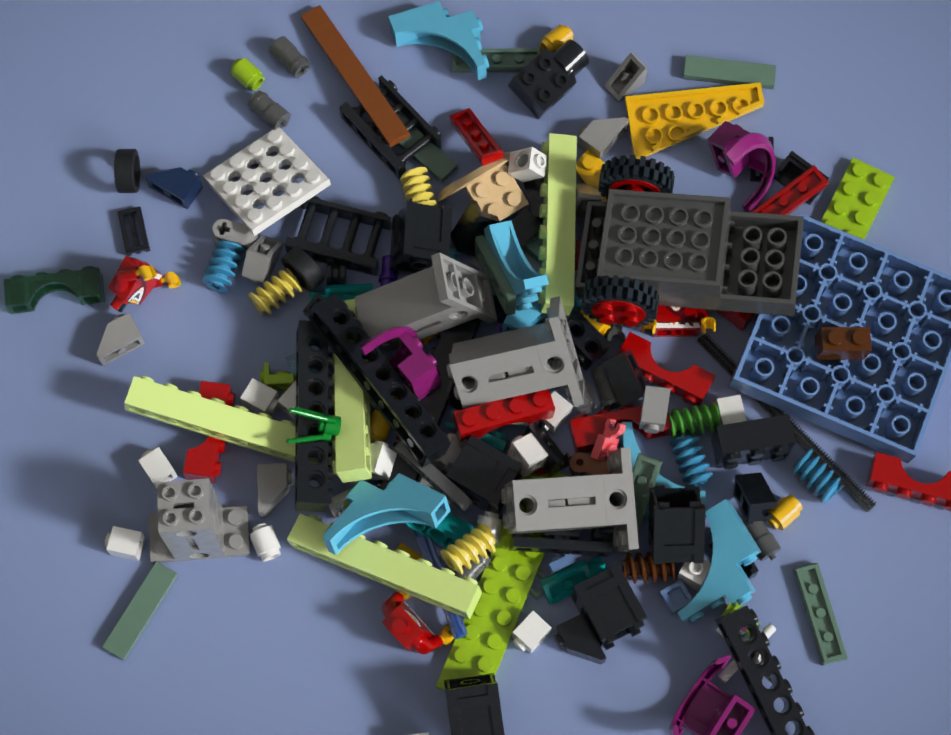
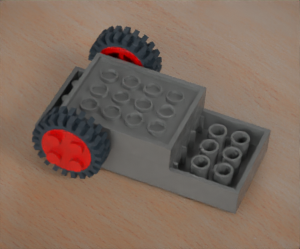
[575,155,804,328]

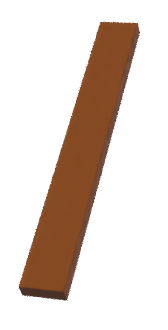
[301,5,410,147]

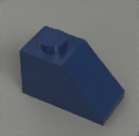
[146,167,203,209]

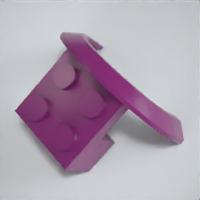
[707,121,776,212]
[359,326,441,400]
[669,655,756,735]

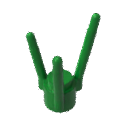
[286,407,341,444]

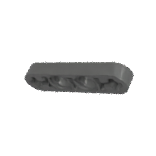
[393,440,472,512]

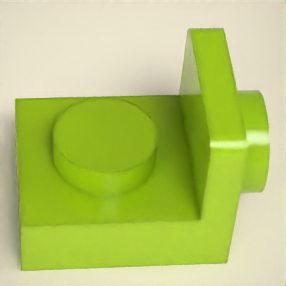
[260,362,295,391]

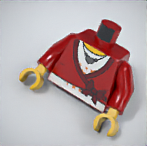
[109,256,181,312]
[641,305,716,337]
[381,590,455,654]

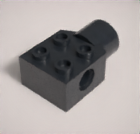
[508,39,589,119]

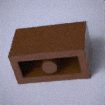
[814,327,872,360]

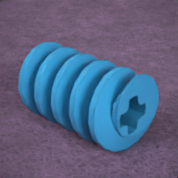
[202,240,246,294]
[669,435,713,486]
[792,449,844,504]

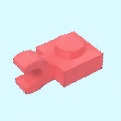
[590,418,626,461]

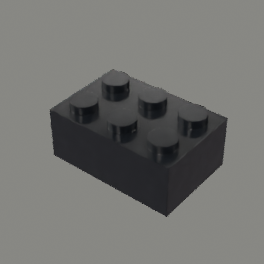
[711,414,796,469]

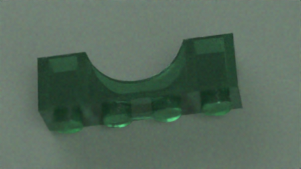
[4,266,105,314]

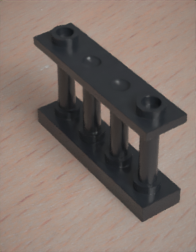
[339,75,442,180]
[285,196,392,276]

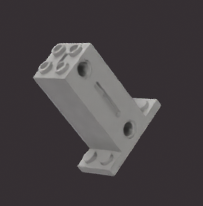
[355,252,497,351]
[447,296,585,408]
[501,447,639,552]
[149,478,251,564]

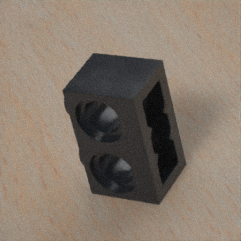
[567,311,611,371]

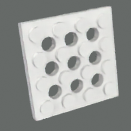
[203,127,331,236]

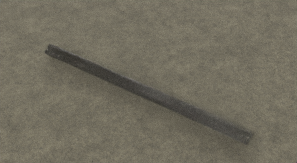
[697,332,877,512]

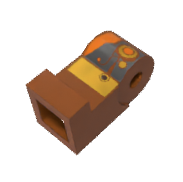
[569,452,612,476]

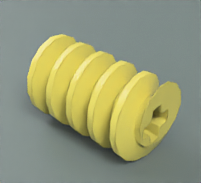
[400,167,437,207]
[248,268,302,315]
[440,523,496,575]

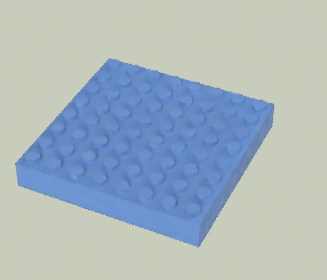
[728,213,951,463]

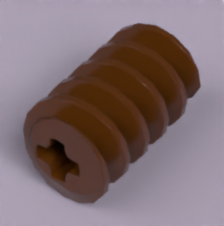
[622,552,675,584]

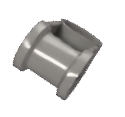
[212,219,259,253]

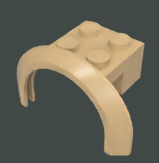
[436,151,529,221]

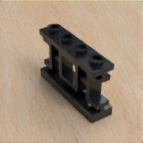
[509,496,612,557]

